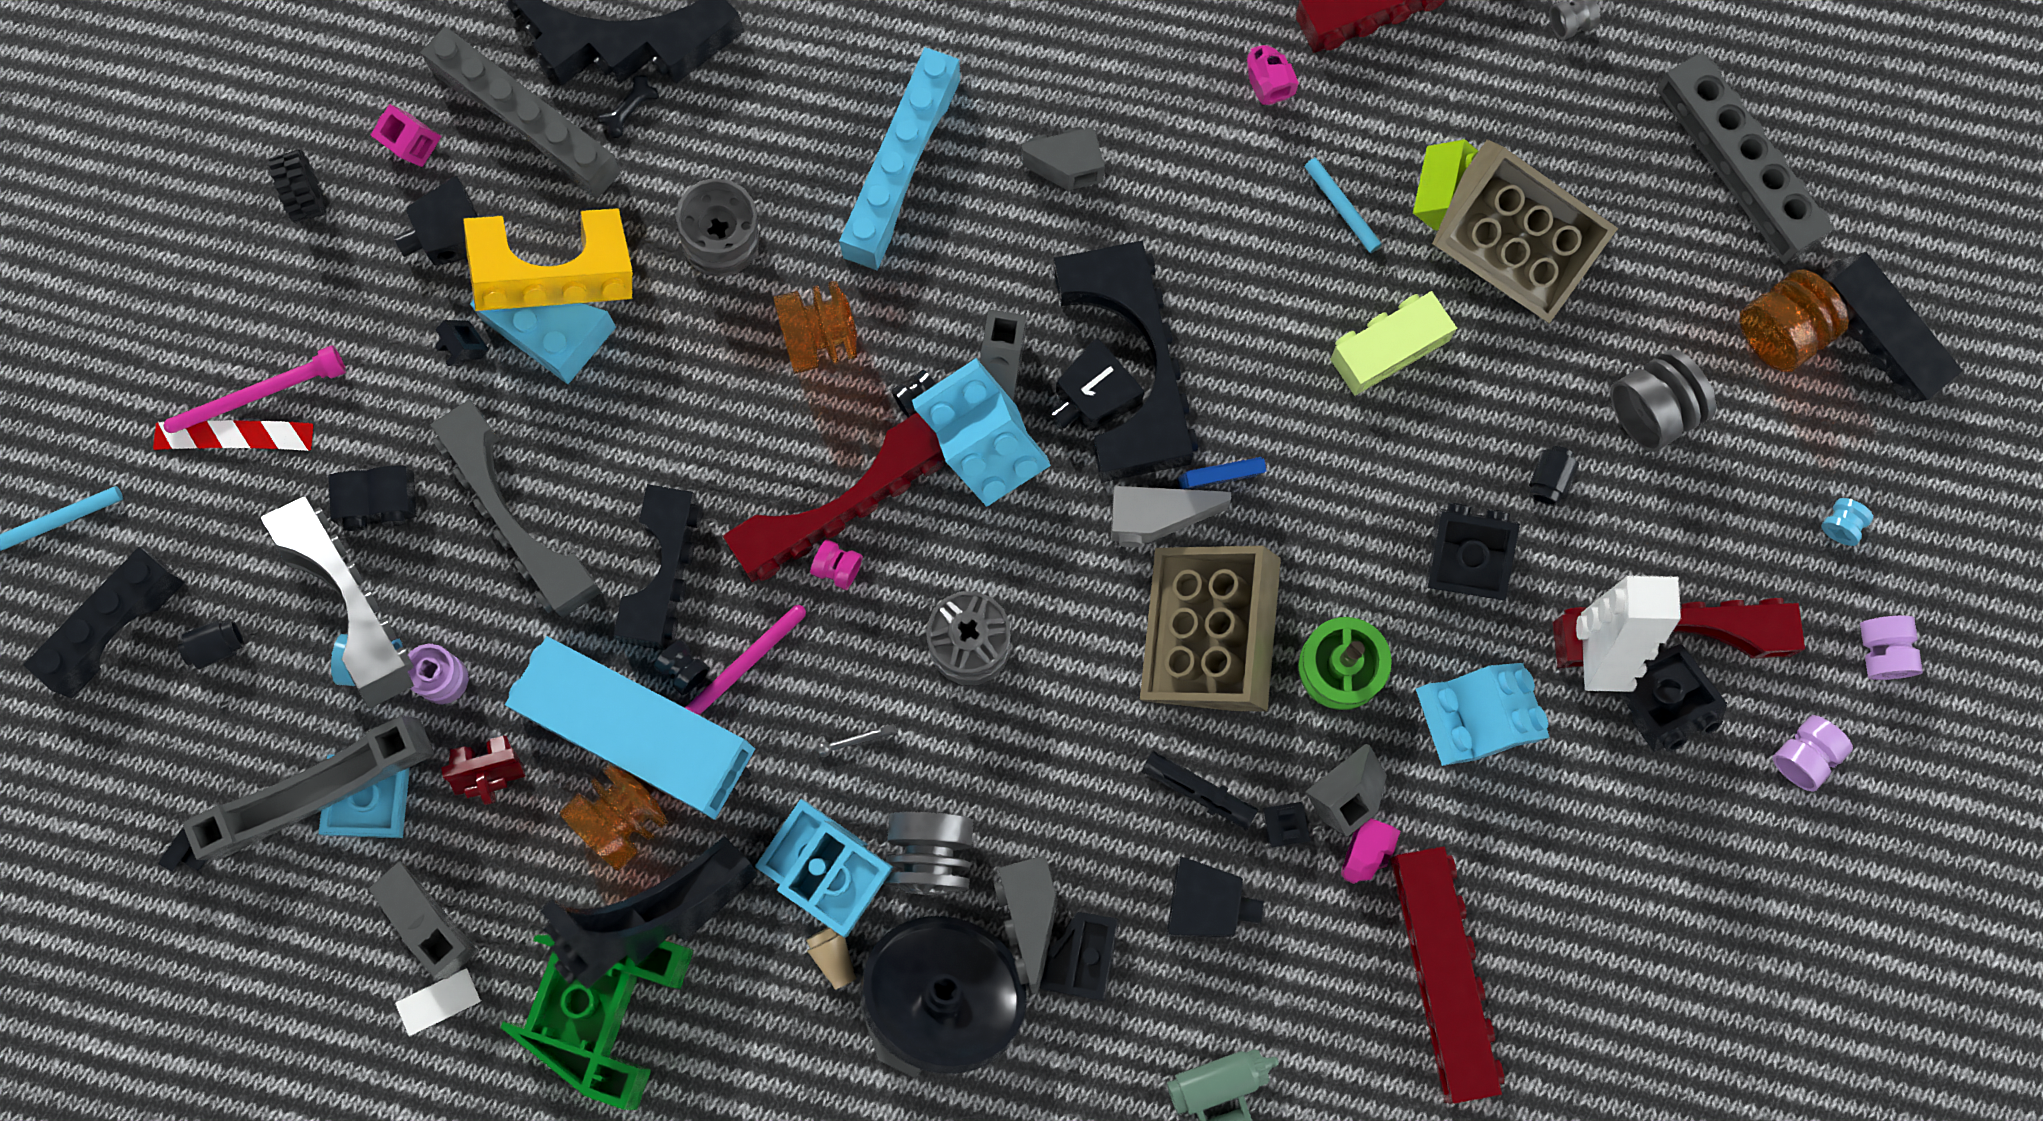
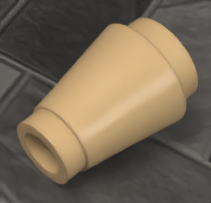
[806,927,857,990]

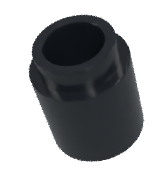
[1529,446,1579,506]
[178,619,244,670]

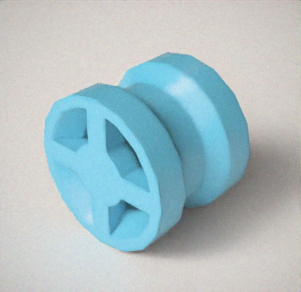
[1821,498,1873,546]

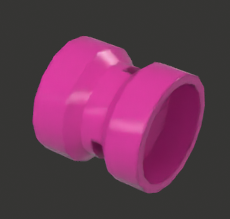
[810,539,863,590]

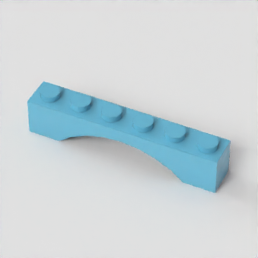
[839,47,960,271]

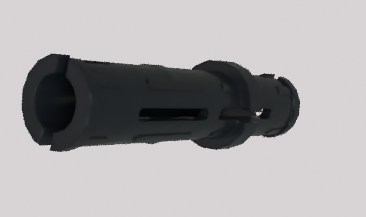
[1141,750,1259,831]

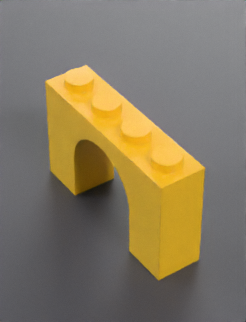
[464,209,632,311]

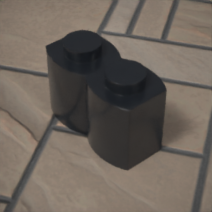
[328,465,417,531]

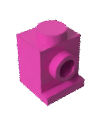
[371,104,442,167]

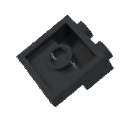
[1426,502,1520,601]
[1617,643,1727,752]

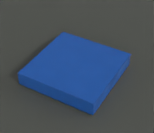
[1177,457,1267,490]

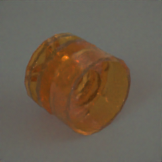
[1739,269,1849,372]
[773,280,858,374]
[559,762,670,872]

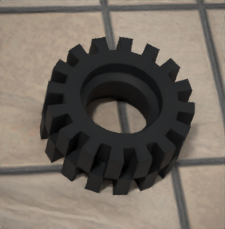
[269,149,326,223]

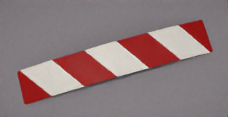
[153,420,314,451]

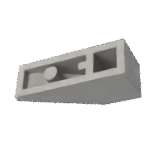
[1111,486,1231,548]

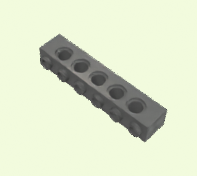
[1656,51,1835,265]

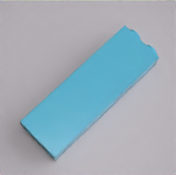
[505,636,755,820]

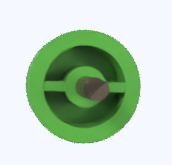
[1298,617,1392,710]

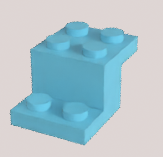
[912,358,1051,507]
[1416,663,1550,766]
[755,799,894,938]

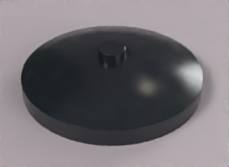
[860,916,1027,1074]

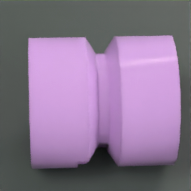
[1860,615,1923,680]
[408,644,469,705]
[1773,715,1853,792]

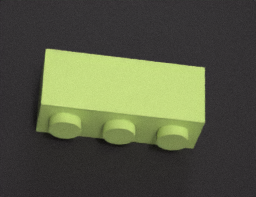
[1330,291,1457,396]

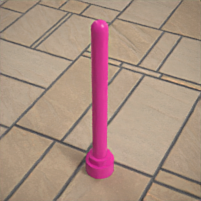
[163,345,346,433]
[685,605,806,715]

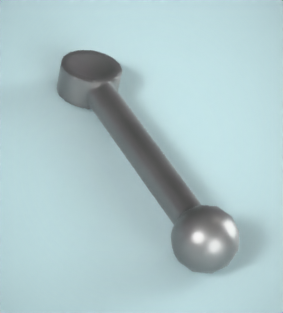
[816,724,897,757]

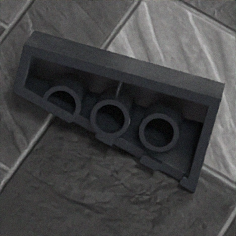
[1815,252,1963,403]

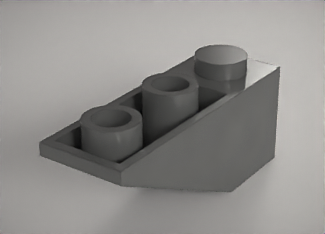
[980,309,1027,402]
[993,855,1058,995]
[369,861,479,979]

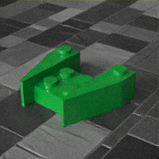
[500,935,694,1110]

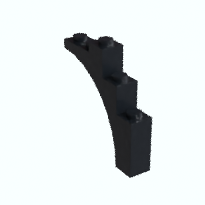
[501,0,744,85]
[539,836,758,989]

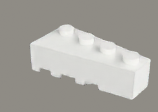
[1576,576,1681,692]

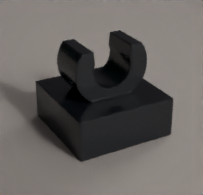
[435,320,489,366]
[1261,801,1310,849]
[158,827,206,872]

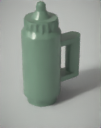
[1166,1049,1279,1121]

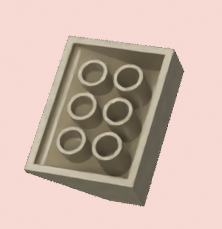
[1432,139,1618,324]
[1140,546,1281,712]

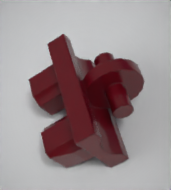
[441,735,526,805]

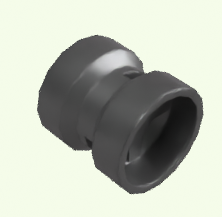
[1549,0,1600,40]

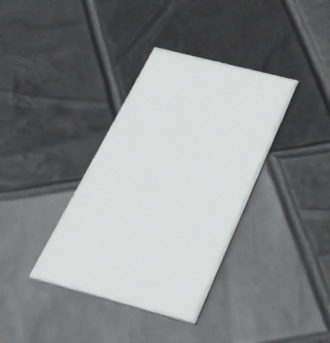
[395,968,481,1036]

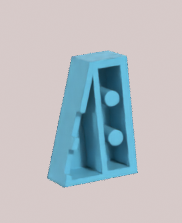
[470,300,616,384]

